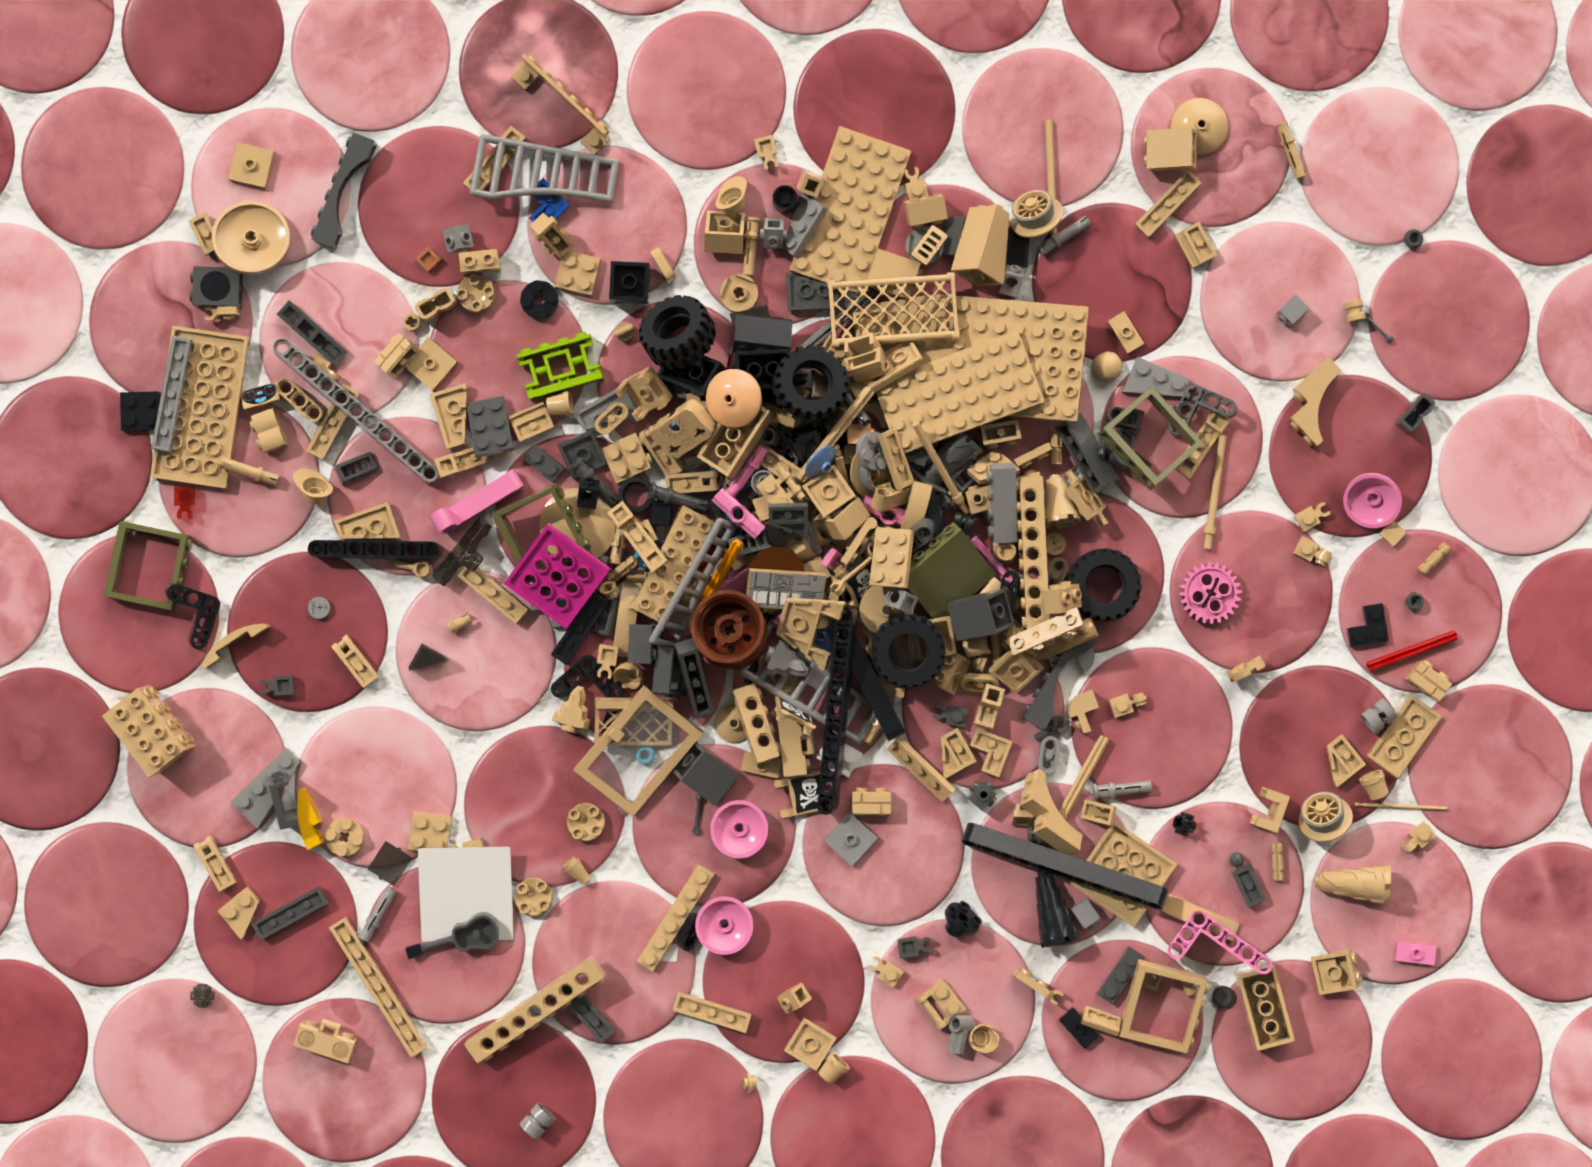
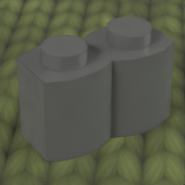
[1396,394,1435,433]

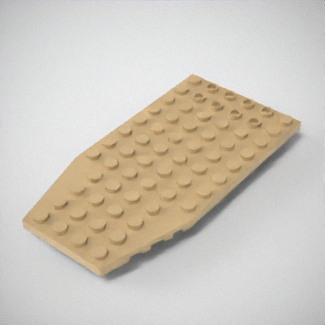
[854,294,1089,422]

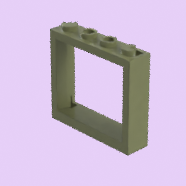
[1098,386,1203,491]
[492,483,591,583]
[103,521,192,610]

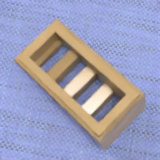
[910,225,948,267]

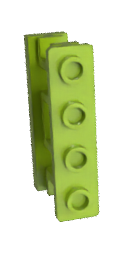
[516,332,604,401]

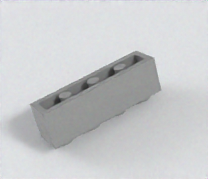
[987,463,1017,544]

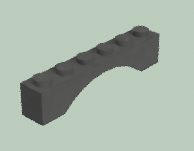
[311,132,377,250]
[1022,619,1102,730]

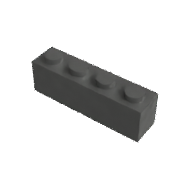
[1055,412,1119,494]
[674,638,714,718]

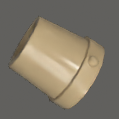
[546,390,574,417]
[993,542,1018,566]
[962,636,991,658]
[1359,770,1389,800]
[818,1052,850,1085]

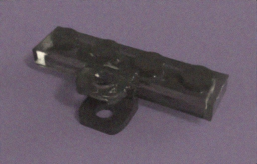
[432,516,492,586]

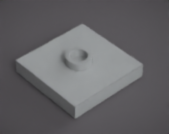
[824,812,878,866]

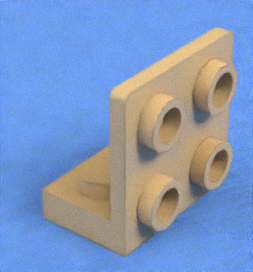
[920,653,972,695]

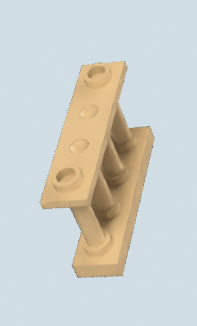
[1007,607,1098,662]

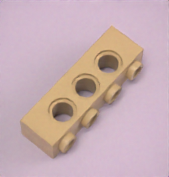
[731,683,781,765]

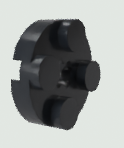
[520,280,559,319]

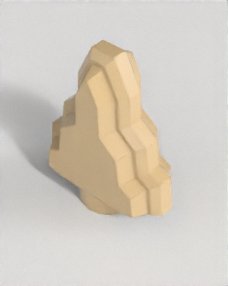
[552,686,590,733]

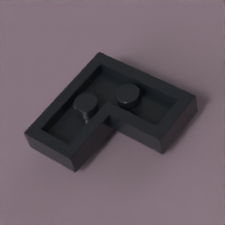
[1347,603,1389,647]

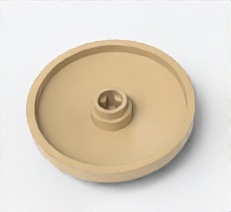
[212,201,290,275]
[539,488,616,564]

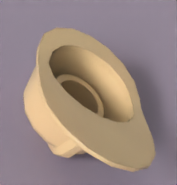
[715,176,747,218]
[293,468,333,507]

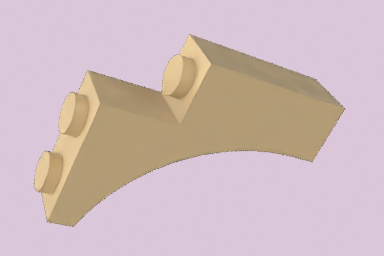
[1288,357,1342,447]
[1020,769,1083,855]

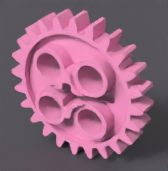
[1178,562,1242,624]

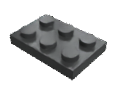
[466,396,514,458]

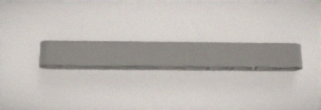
[273,338,438,484]

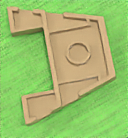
[776,598,846,671]

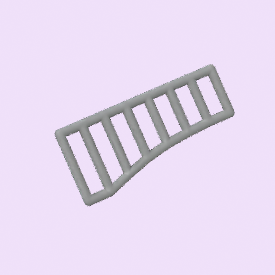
[470,134,619,203]
[649,518,736,648]
[739,618,876,744]

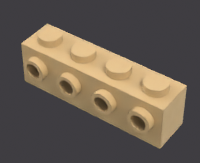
[964,469,1045,515]

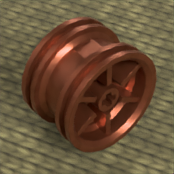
[691,590,768,670]

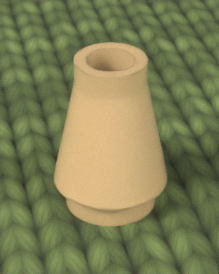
[563,856,591,885]

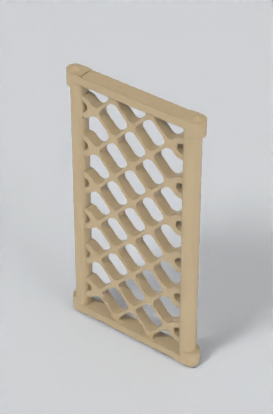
[827,272,960,348]

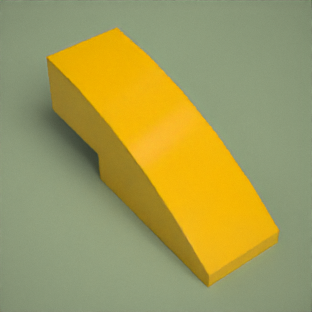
[297,787,324,850]

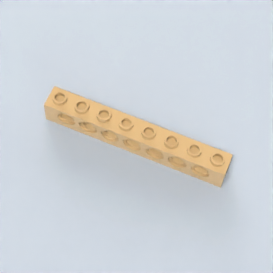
[1016,476,1050,630]
[464,955,605,1063]

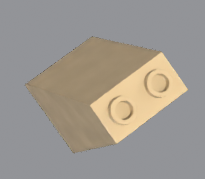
[951,204,1009,286]

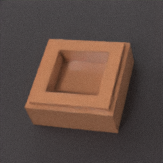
[415,246,442,273]

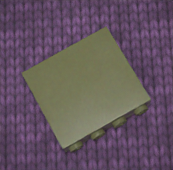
[908,522,996,619]

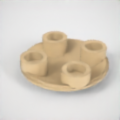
[456,274,495,313]
[567,803,605,841]
[514,878,553,916]

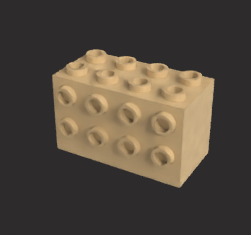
[102,685,196,778]

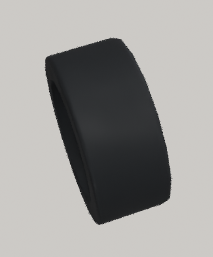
[618,477,654,514]

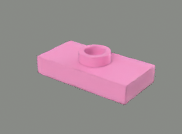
[1395,941,1436,965]

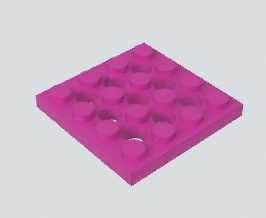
[504,523,611,629]

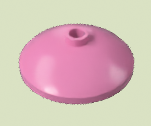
[1343,473,1402,528]
[710,800,768,858]
[695,896,753,955]

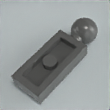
[1229,852,1266,908]

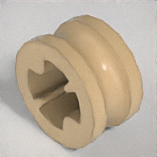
[403,313,421,331]
[600,581,619,600]

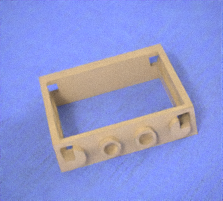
[1119,959,1209,1053]

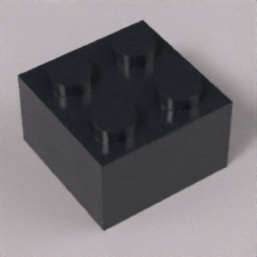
[609,261,651,304]

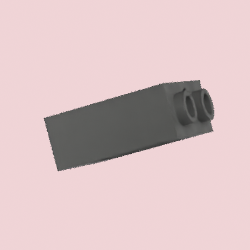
[652,646,687,698]

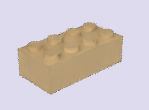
[697,406,775,480]
[1234,964,1295,1051]

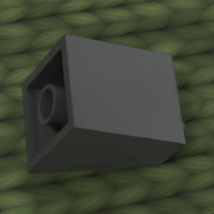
[947,588,1015,641]
[672,741,739,806]

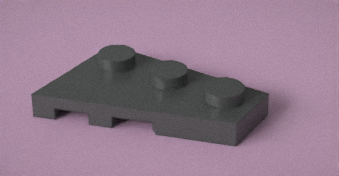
[786,272,845,311]

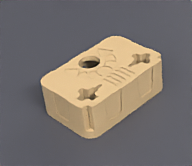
[651,399,717,459]

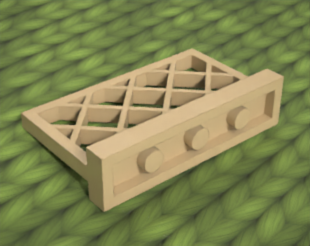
[594,697,673,745]

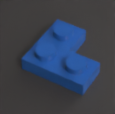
[529,178,570,222]

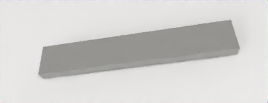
[151,336,193,452]

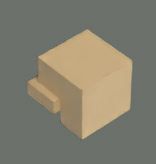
[844,332,886,383]

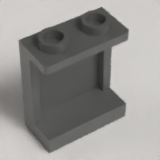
[268,771,299,830]

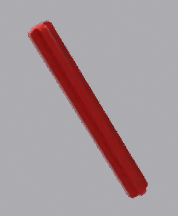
[1366,630,1458,672]

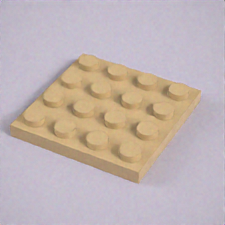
[1070,821,1177,927]

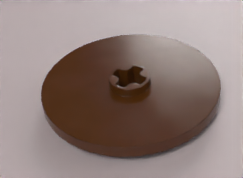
[747,546,805,580]

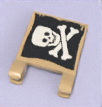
[830,556,872,616]
[775,696,816,737]
[774,771,831,818]

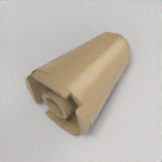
[1044,474,1081,529]

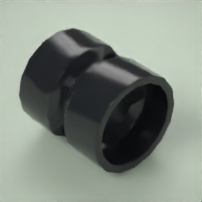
[773,185,797,214]

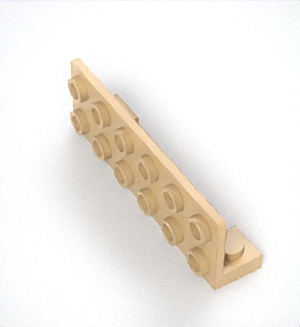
[511,54,610,155]
[628,505,715,622]

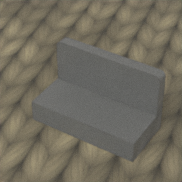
[942,216,967,256]

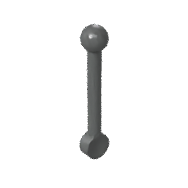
[1364,312,1393,343]
[692,794,703,835]

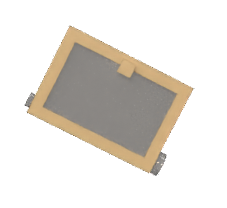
[573,685,706,817]

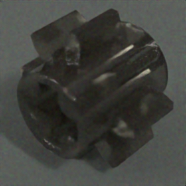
[190,983,215,1008]

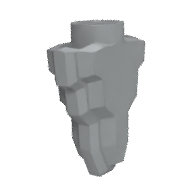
[763,638,810,676]

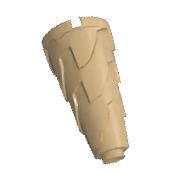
[1315,865,1391,905]

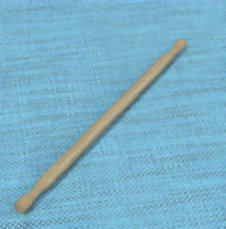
[1354,802,1447,810]

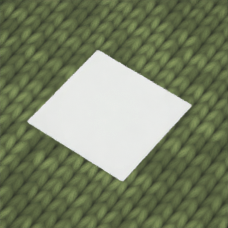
[418,847,514,942]

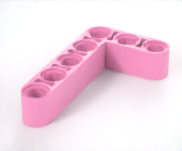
[429,470,524,535]
[1168,910,1272,974]

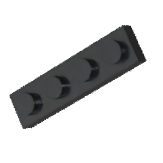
[551,591,610,665]

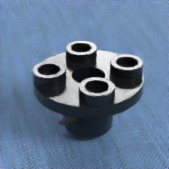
[945,901,982,937]

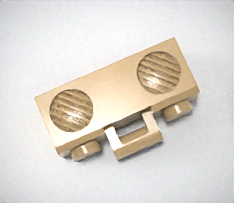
[778,718,815,777]
[293,1019,358,1063]

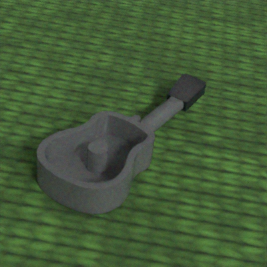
[405,912,499,959]

